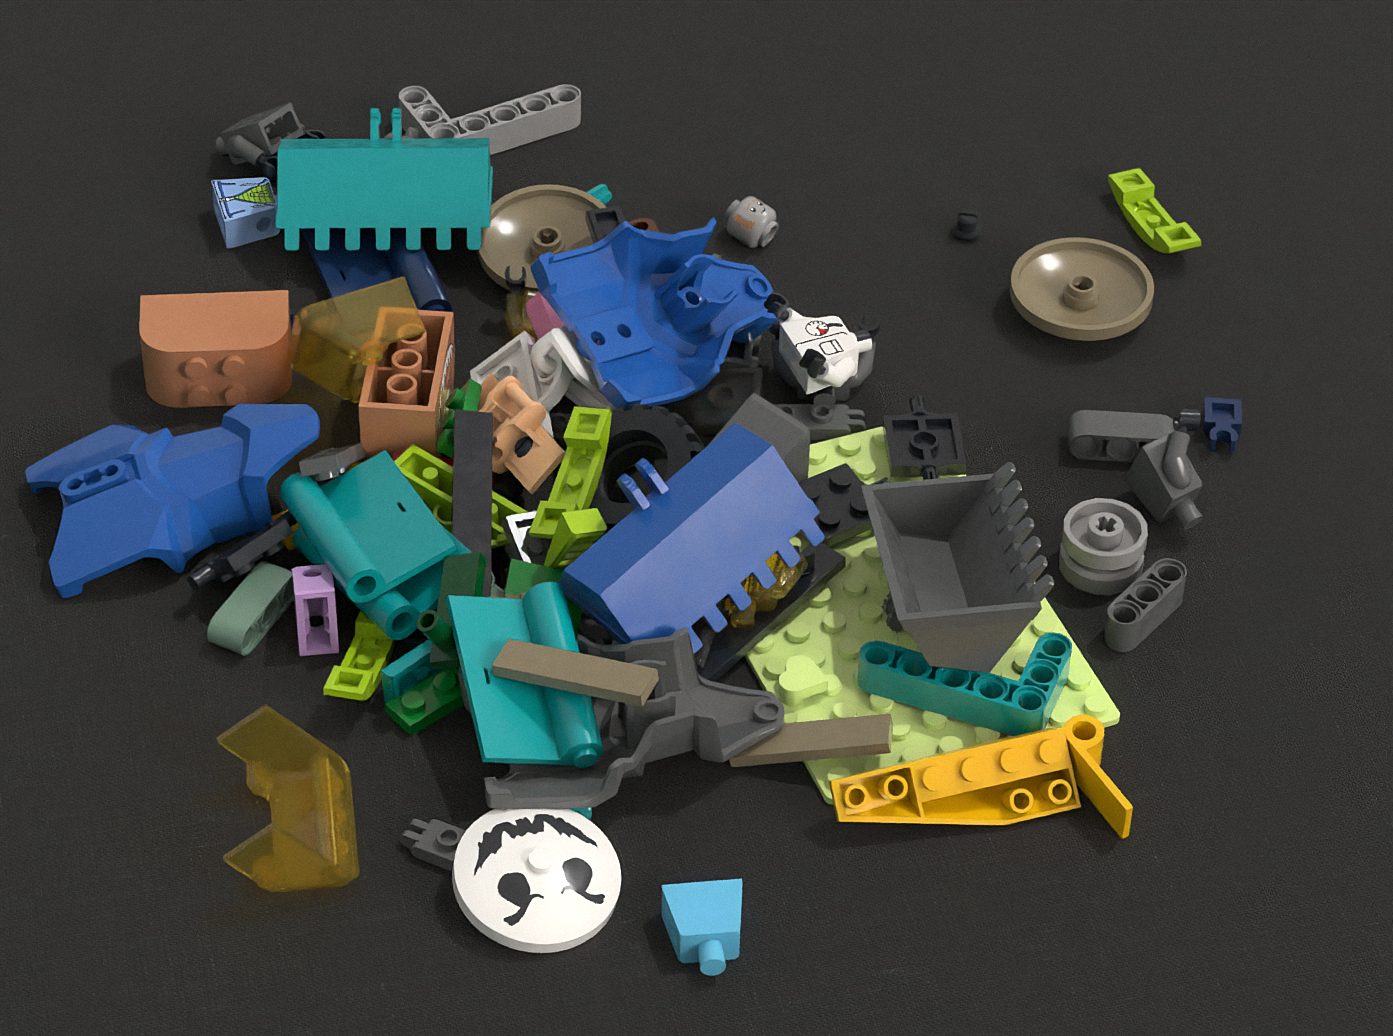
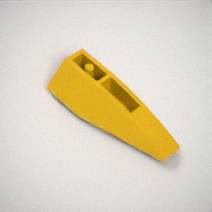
[829,727,1081,825]

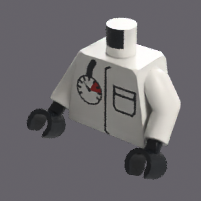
[763,292,872,394]

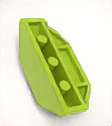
[394,444,528,549]

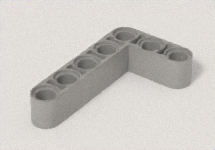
[399,84,581,155]

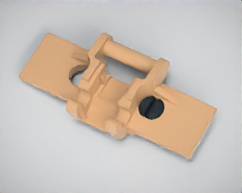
[477,373,565,494]

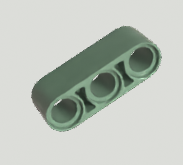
[207,561,294,656]

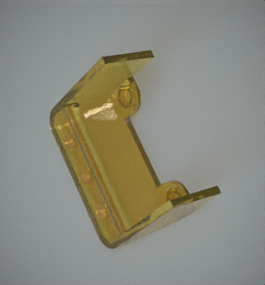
[287,276,425,403]
[217,704,359,893]

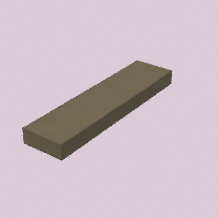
[492,639,659,707]
[729,714,893,767]

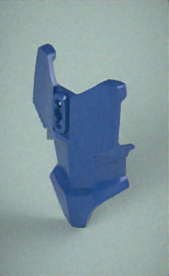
[530,217,778,410]
[25,403,320,598]

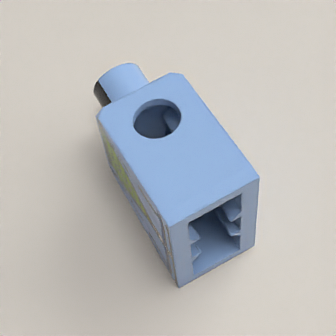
[211,177,280,249]

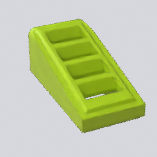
[543,508,607,570]

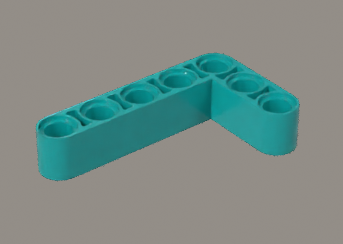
[857,632,1072,736]

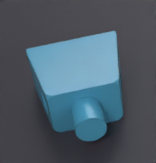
[661,879,743,976]

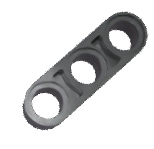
[1068,410,1176,462]
[1104,558,1187,652]

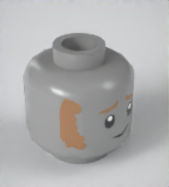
[725,196,779,248]

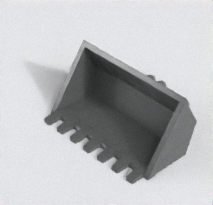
[861,462,1054,673]

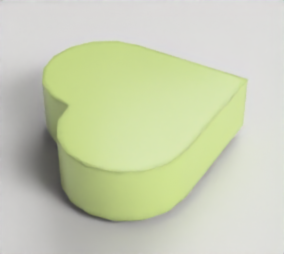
[778,654,828,701]

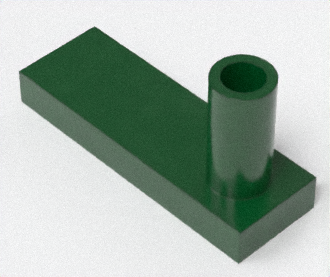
[416,552,487,670]

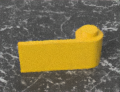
[1064,714,1133,839]

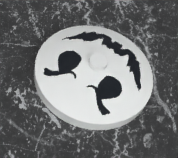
[452,809,621,953]

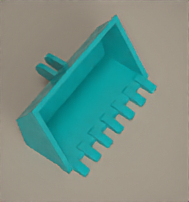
[276,108,493,251]

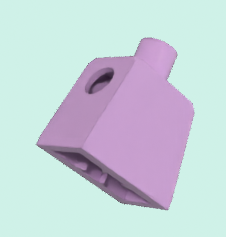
[292,564,339,656]

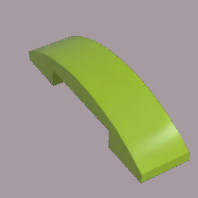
[1108,168,1201,253]
[529,406,612,539]
[323,611,396,701]

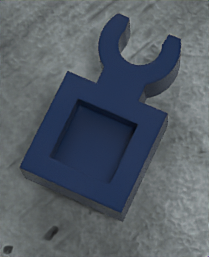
[1203,397,1242,452]

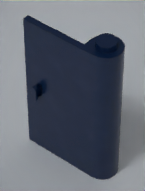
[301,228,452,336]

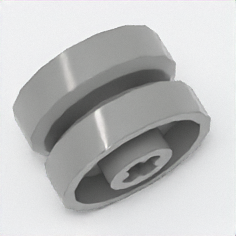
[1059,498,1148,595]

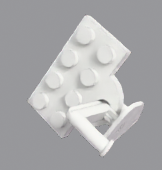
[470,326,616,473]

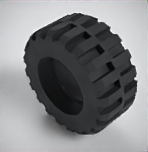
[588,404,705,534]

